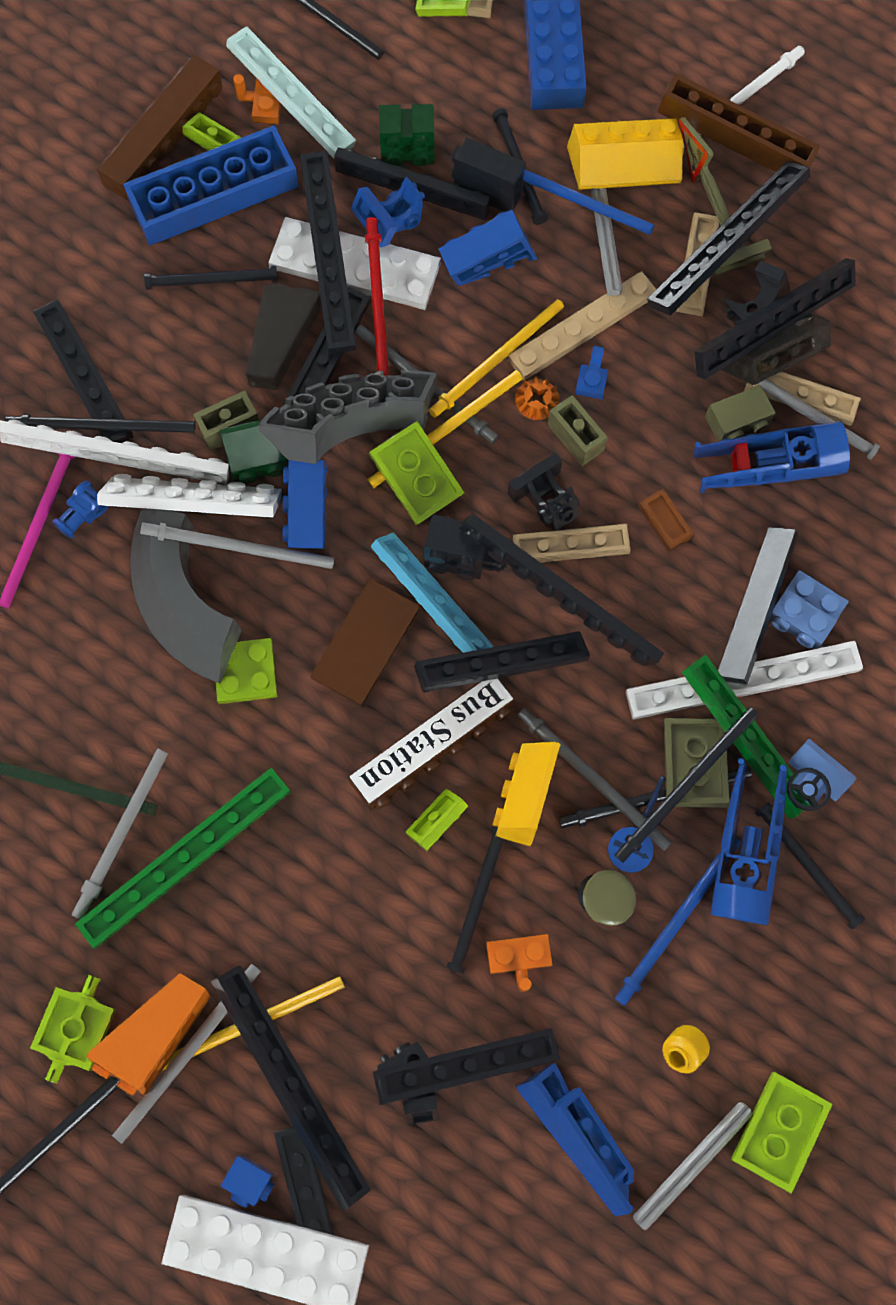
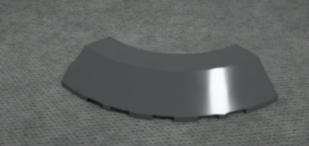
[258,370,437,464]
[130,509,242,684]

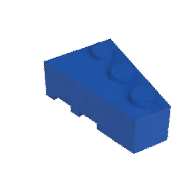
[439,209,537,287]
[283,460,328,549]

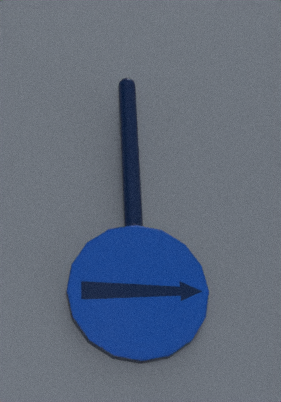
[608,776,666,873]

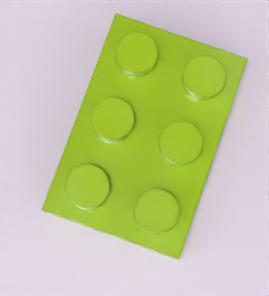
[368,421,464,525]
[731,1072,833,1194]

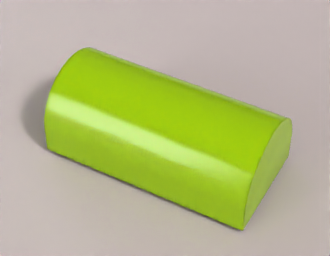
[183,112,241,151]

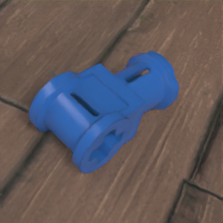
[52,480,109,539]

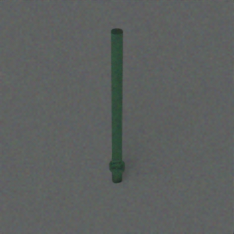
[0,762,158,816]

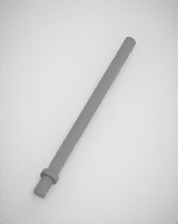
[140,522,334,569]
[112,964,261,1144]

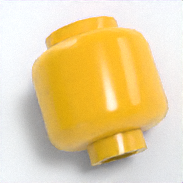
[662,1025,710,1074]

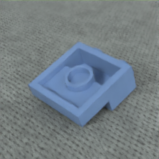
[770,570,849,649]

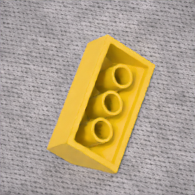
[567,118,683,190]

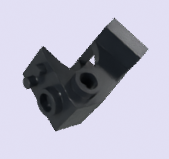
[724,261,791,325]
[508,452,580,531]
[377,1041,439,1125]

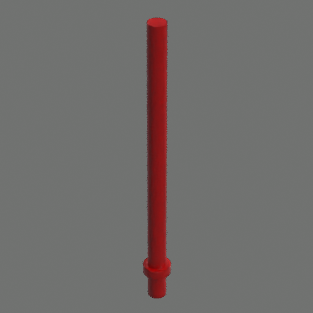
[365,217,389,376]

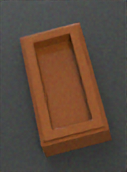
[638,489,695,552]

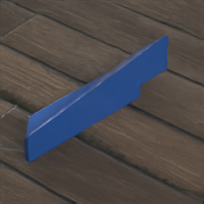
[516,1062,634,1216]

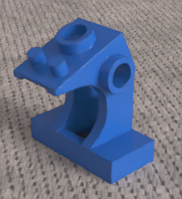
[351,177,425,248]

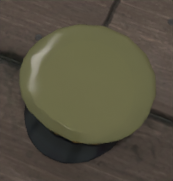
[578,870,636,926]

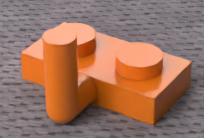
[233,74,281,124]
[486,934,552,992]

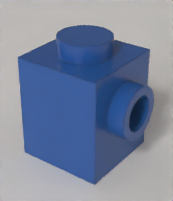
[221,1154,275,1208]

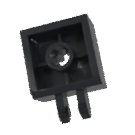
[424,514,507,580]

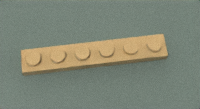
[508,271,657,381]

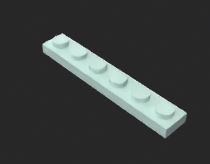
[226,26,356,158]

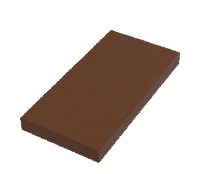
[310,579,420,707]

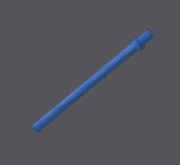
[524,170,655,235]
[614,838,741,1006]

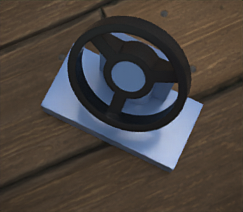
[787,739,857,811]

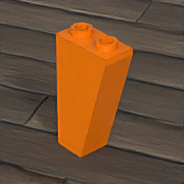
[86,973,211,1096]

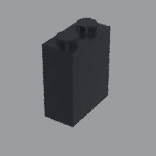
[451,137,526,212]

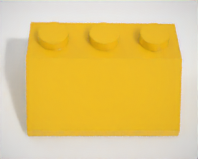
[492,742,561,847]

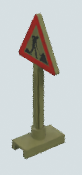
[679,117,772,277]

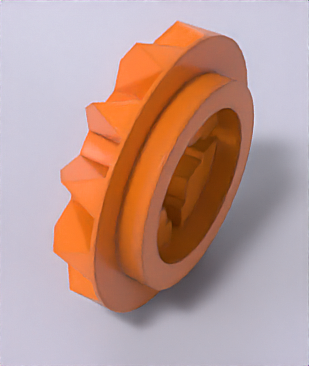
[515,377,560,420]

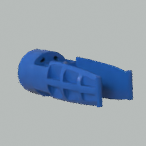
[693,421,850,493]
[710,758,788,926]

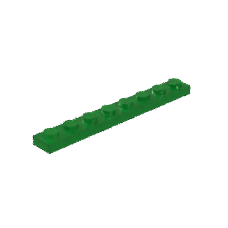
[75,768,291,949]

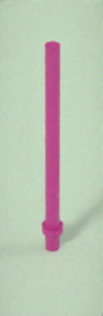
[0,453,75,609]

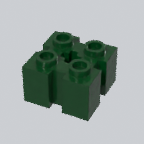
[379,104,434,166]

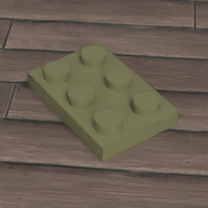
[664,718,729,808]

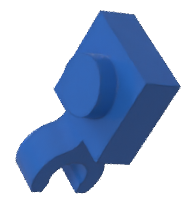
[575,346,608,399]

